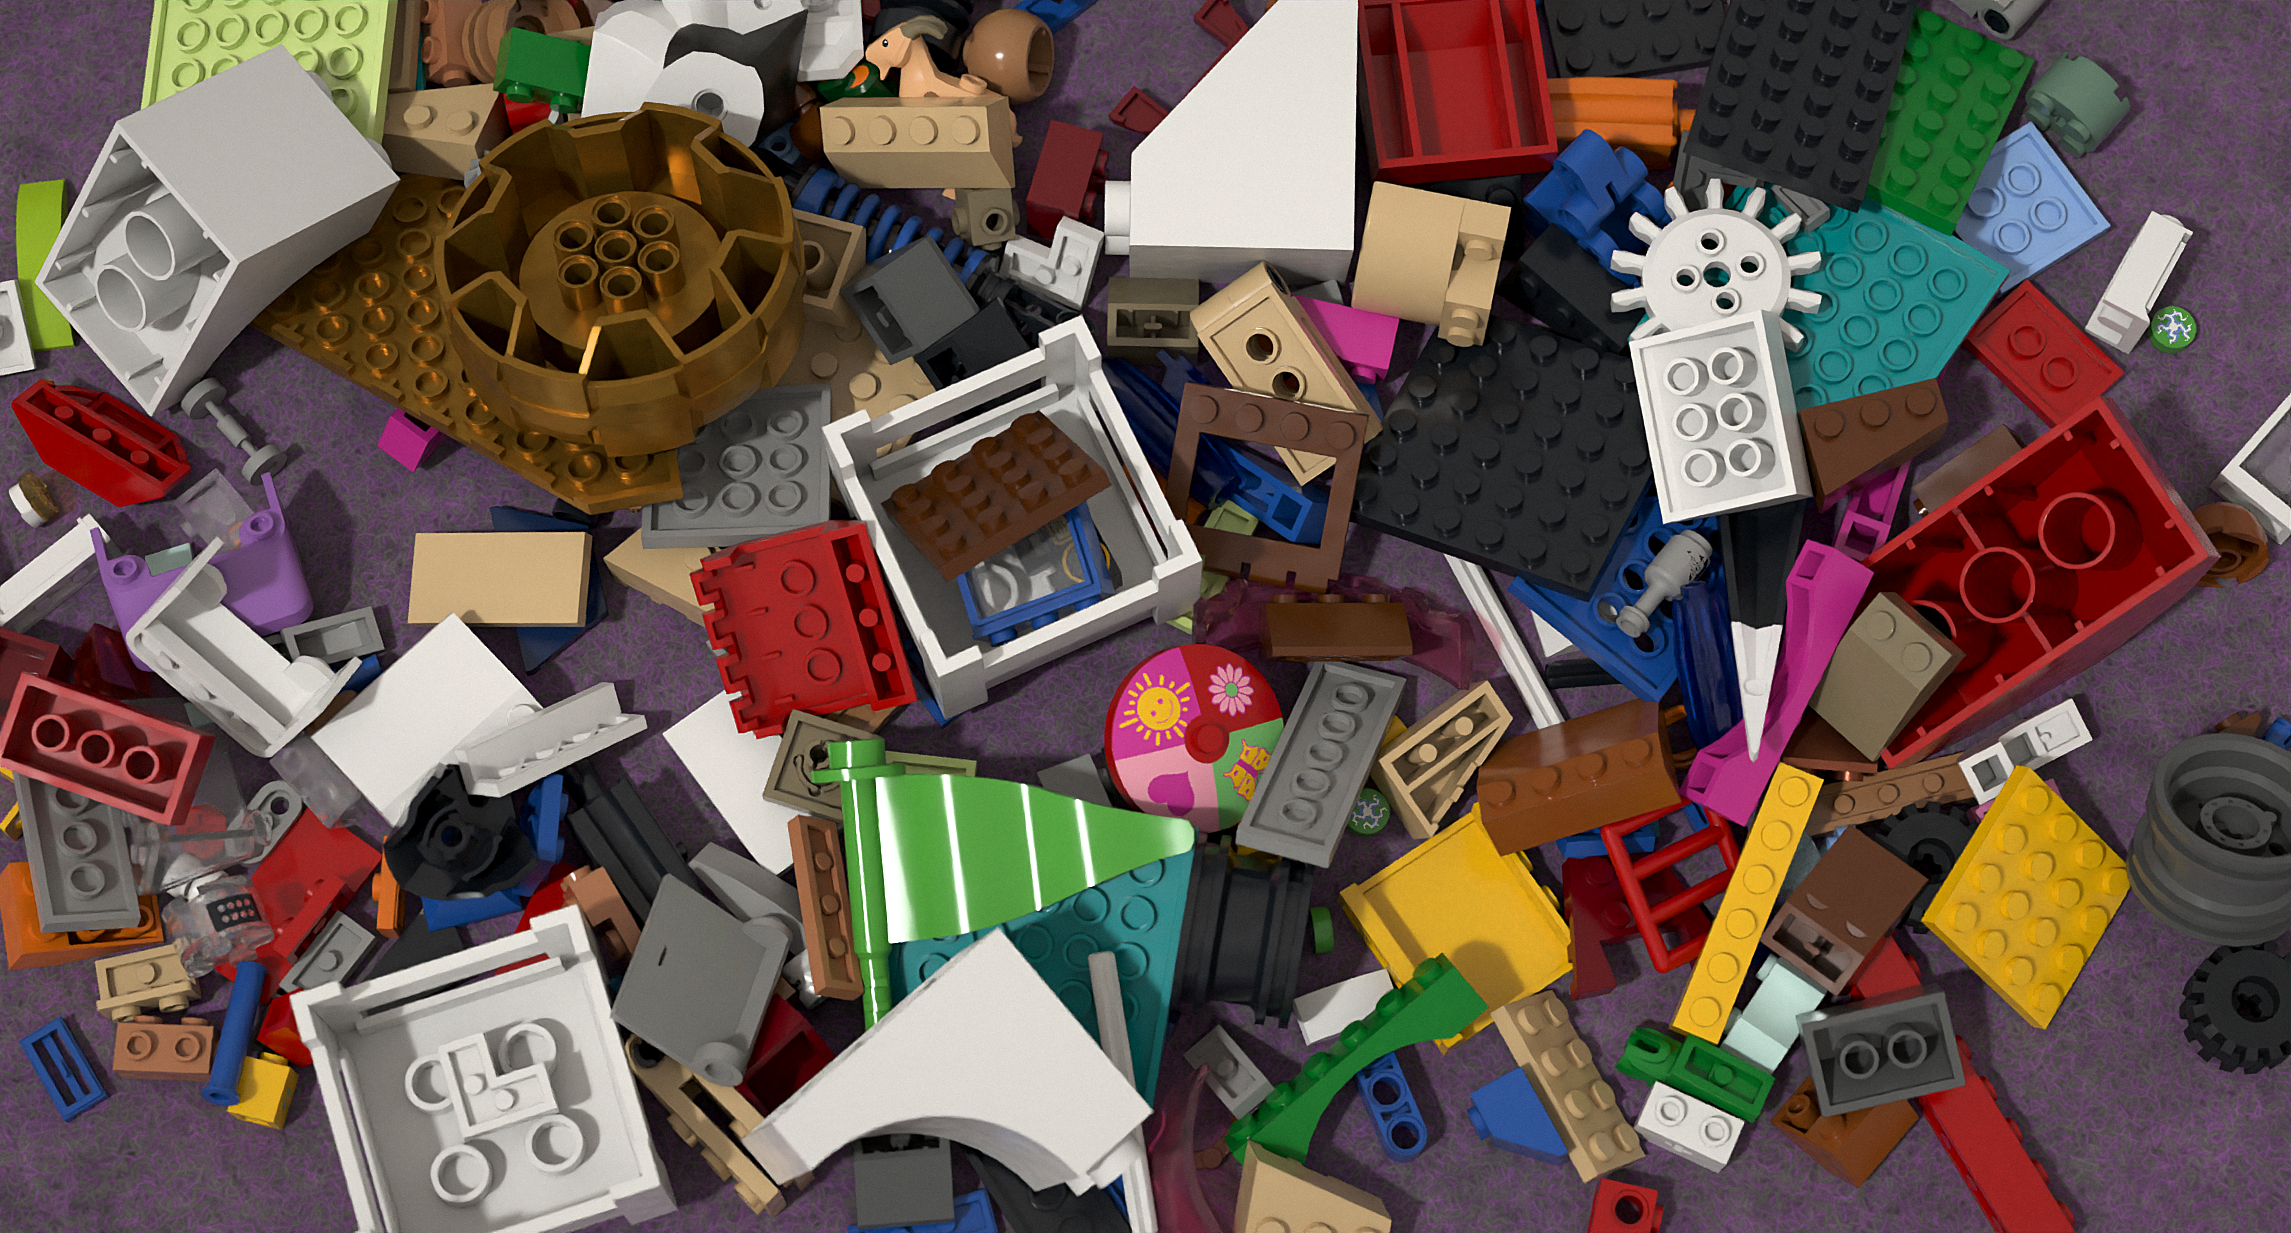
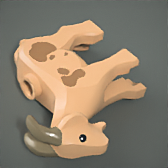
[865,15,1023,200]

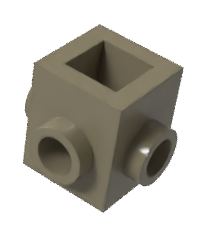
[951,188,1020,251]

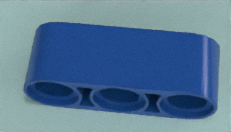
[1352,1051,1427,1163]

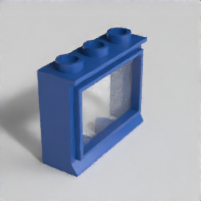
[956,501,1116,647]

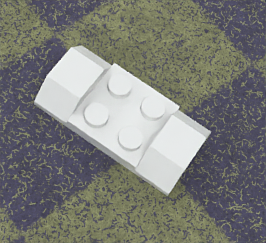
[797,0,864,82]

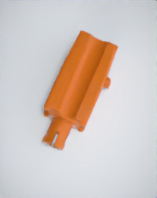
[1547,77,1696,170]

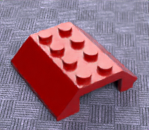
[689,520,919,739]

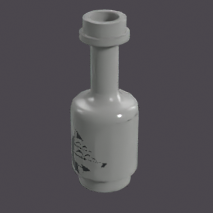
[1616,530,1712,638]

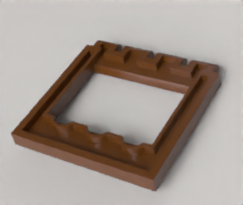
[1157,381,1369,595]

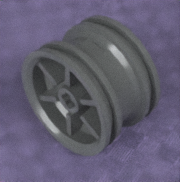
[2125,733,2291,946]

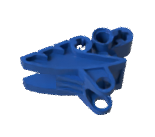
[1523,129,1673,289]

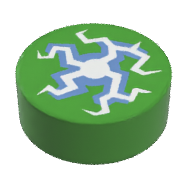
[2147,306,2196,354]
[1347,788,1390,838]
[1307,906,1334,955]

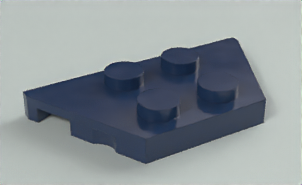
[489,506,609,676]

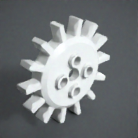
[1610,179,1822,353]

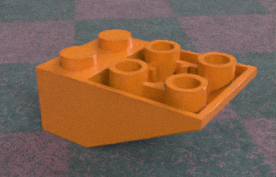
[0,852,164,970]

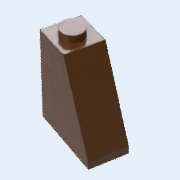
[1911,424,2026,518]

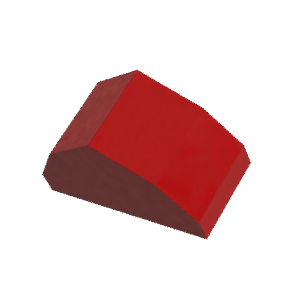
[1836,396,2221,770]

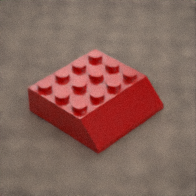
[1356,0,1559,188]

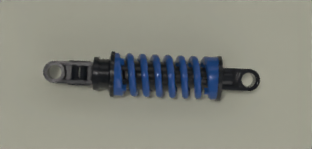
[750,147,1095,349]

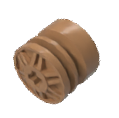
[461,0,581,84]

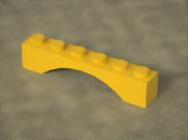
[1668,762,1824,1046]

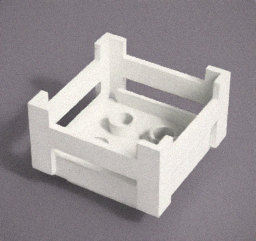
[822,315,1202,720]
[290,904,678,1233]

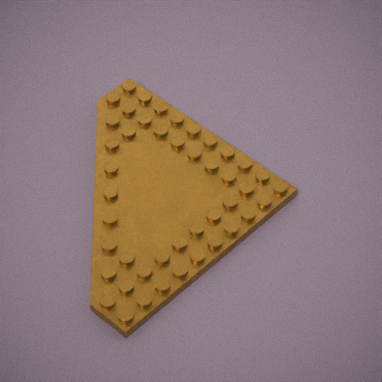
[248,173,684,515]

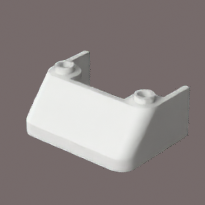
[126,537,362,758]

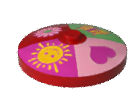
[1104,644,1284,834]

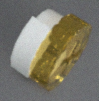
[9,470,59,528]

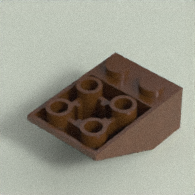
[1759,824,1929,997]

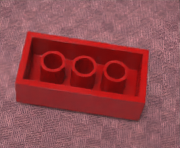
[0,672,216,826]

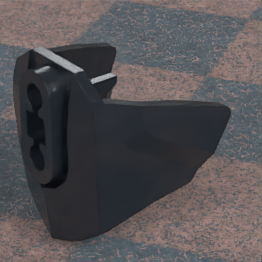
[382,762,540,901]

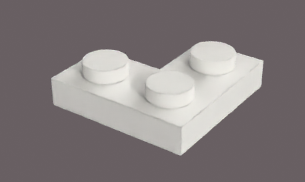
[999,216,1104,311]
[436,1031,560,1141]

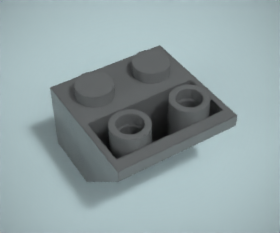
[840,234,980,365]
[851,1133,954,1230]

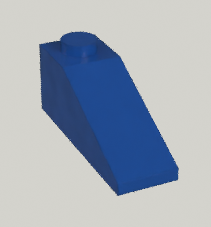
[1197,438,1330,545]

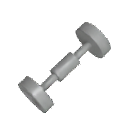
[181,377,287,486]

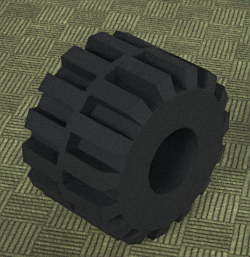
[1872,801,1979,935]
[2179,941,2291,1075]

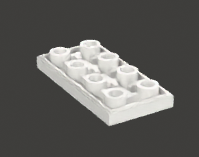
[663,690,844,878]

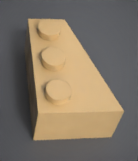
[382,83,511,180]
[603,527,721,628]

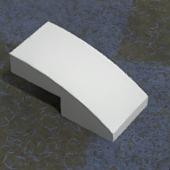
[1292,969,1394,1046]

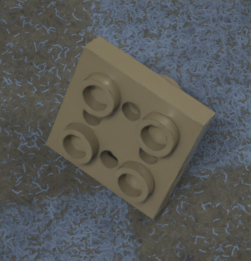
[762,709,882,825]

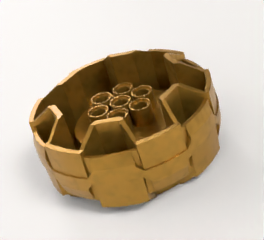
[434,102,807,457]

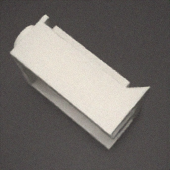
[2084,211,2193,354]

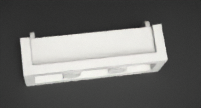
[0,514,123,634]

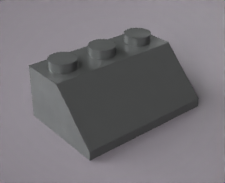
[1795,983,1966,1118]

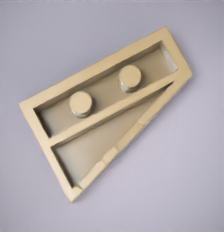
[1369,680,1513,839]
[1232,1139,1392,1233]

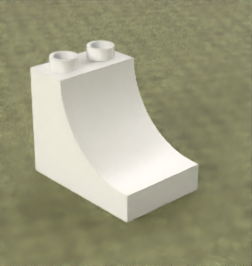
[35,44,401,417]
[741,928,1153,1196]

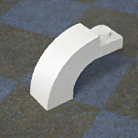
[1957,698,2093,805]

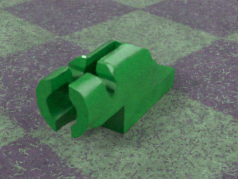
[1614,1025,1775,1124]

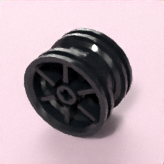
[1169,831,1315,1030]

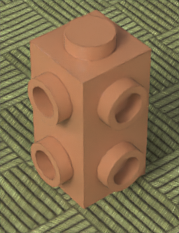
[420,0,482,88]
[112,1016,221,1082]

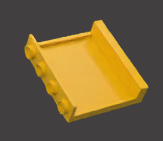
[1337,801,1573,1056]

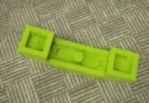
[16,179,76,352]

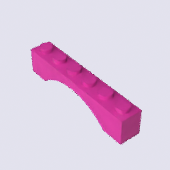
[1831,363,1949,563]
[1679,540,1874,827]

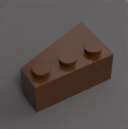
[1798,378,1949,514]

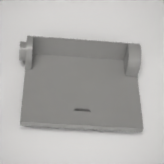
[609,874,793,1087]

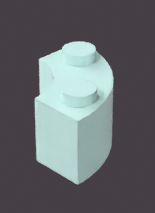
[1719,953,1827,1075]

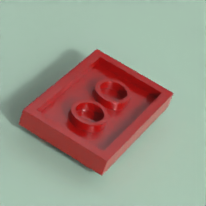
[1962,279,2125,429]

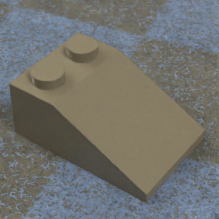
[1808,592,1966,762]

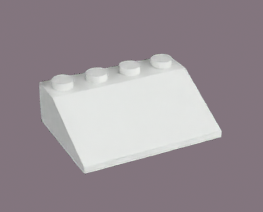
[1629,309,1813,524]
[310,612,544,828]

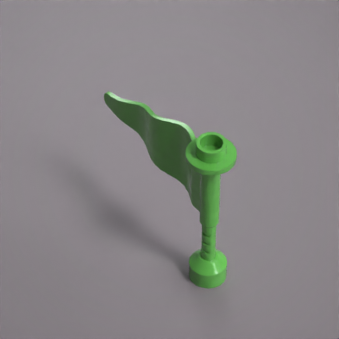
[810,738,1196,1031]

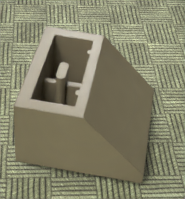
[1107,277,1199,366]

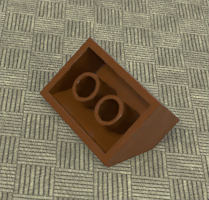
[1259,594,1413,662]

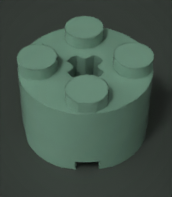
[2025,52,2131,158]

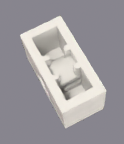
[1633,1081,1745,1173]

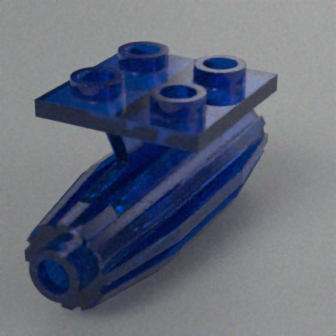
[1101,349,1242,511]
[1672,581,1784,753]

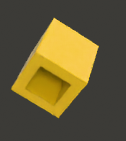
[227,1052,299,1130]

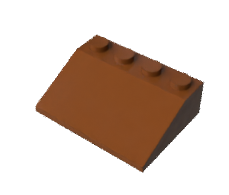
[1477,698,1681,857]

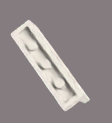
[455,682,648,797]

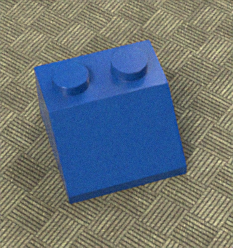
[1466,1066,1568,1166]

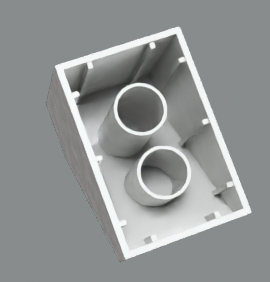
[1104,0,1358,285]

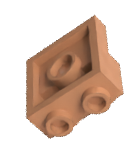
[560,865,642,968]

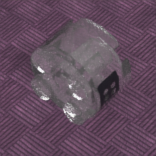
[161,875,275,978]

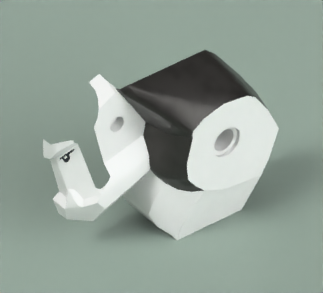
[581,0,810,149]

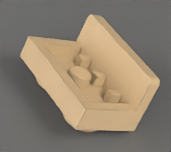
[95,942,202,1023]

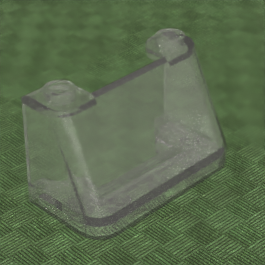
[117,696,272,896]

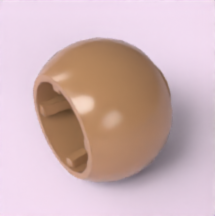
[963,8,1054,106]

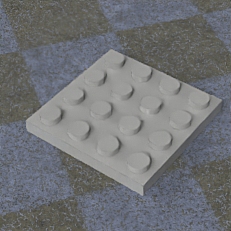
[641,384,832,549]

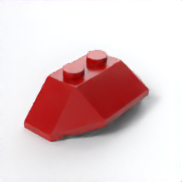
[11,379,191,508]

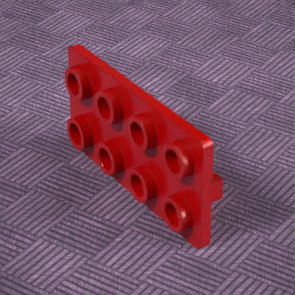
[194,804,382,1006]

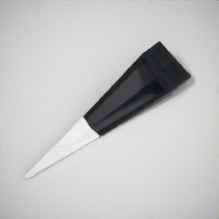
[1716,498,1807,762]

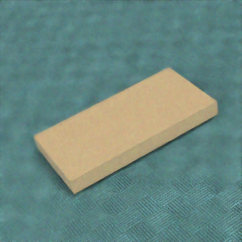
[408,532,592,627]
[1490,990,1645,1183]

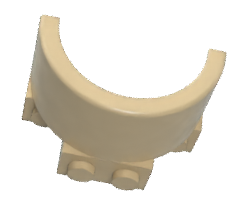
[1351,181,1511,347]

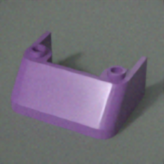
[90,472,313,672]

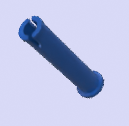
[201,961,268,1106]

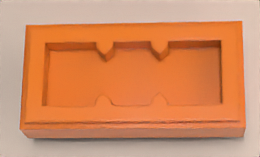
[372,836,407,939]

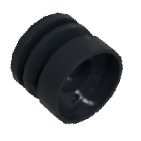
[867,0,976,75]

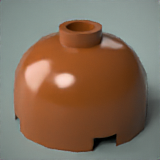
[2191,502,2269,588]

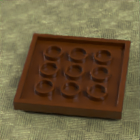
[880,410,1112,583]

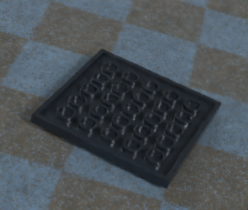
[1350,314,1655,603]

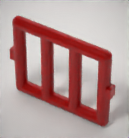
[1600,788,1741,974]

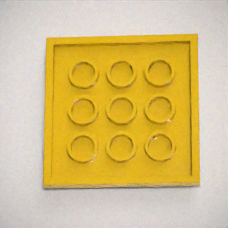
[1921,765,2131,1030]

